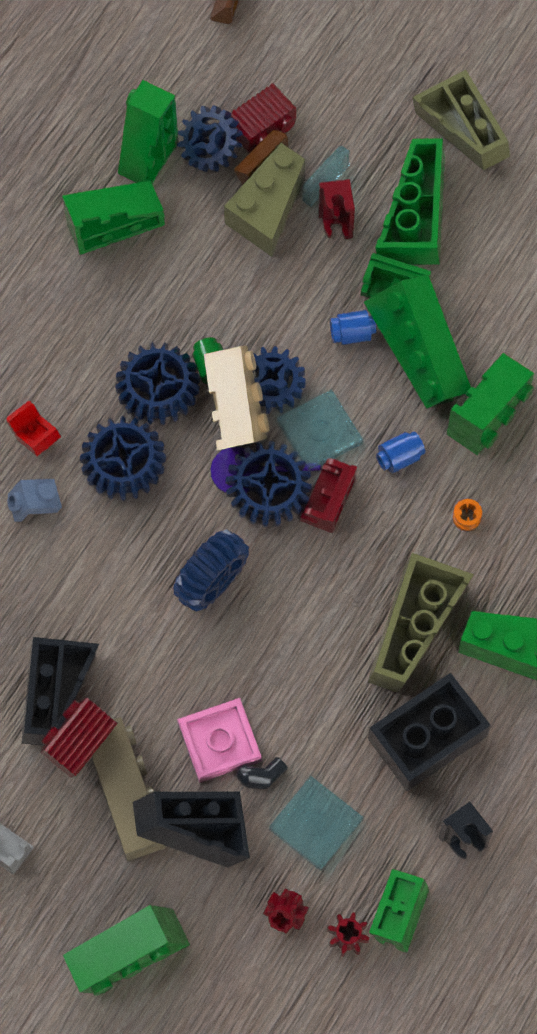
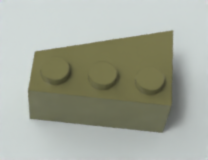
[224,143,305,257]

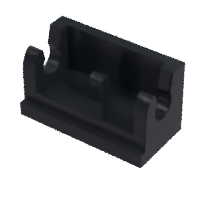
[438,801,493,859]

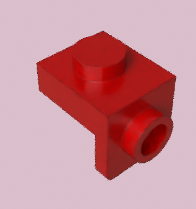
[6,401,61,456]

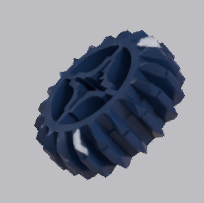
[115,342,200,425]
[80,415,166,501]
[225,441,312,527]
[173,529,249,612]

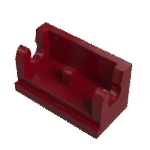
[318,179,355,239]
[300,458,357,534]

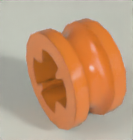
[453,499,482,531]

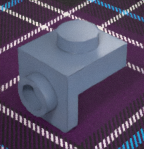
[7,479,62,522]

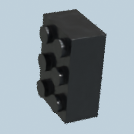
[368,673,491,791]

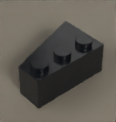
[21,637,99,746]
[133,791,250,868]

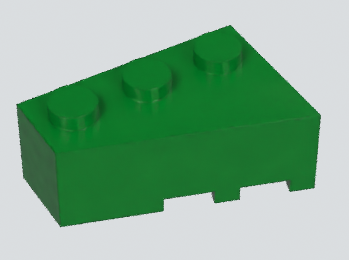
[447,353,534,456]
[63,905,190,996]

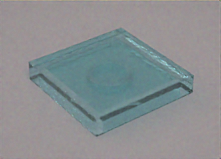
[277,389,363,472]
[269,776,363,871]

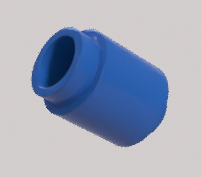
[330,310,376,345]
[376,431,426,474]

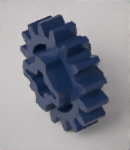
[177,105,243,172]
[252,346,306,414]

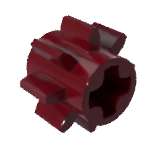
[263,889,309,934]
[327,912,370,957]

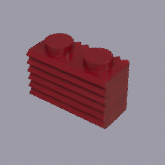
[230,83,296,153]
[40,698,118,778]

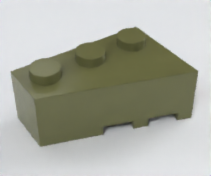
[412,70,510,171]

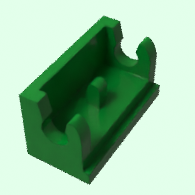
[360,253,431,298]
[369,869,430,953]

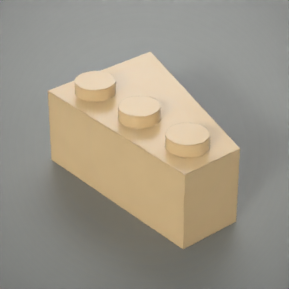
[204,345,269,450]

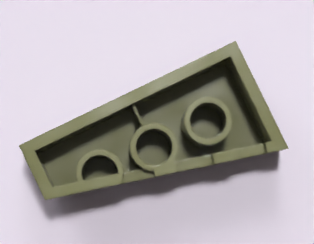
[368,553,474,693]

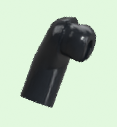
[237,757,288,790]

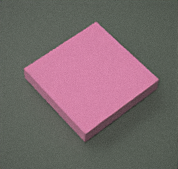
[177,698,262,783]

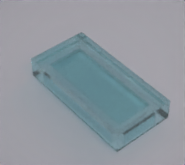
[303,145,350,207]

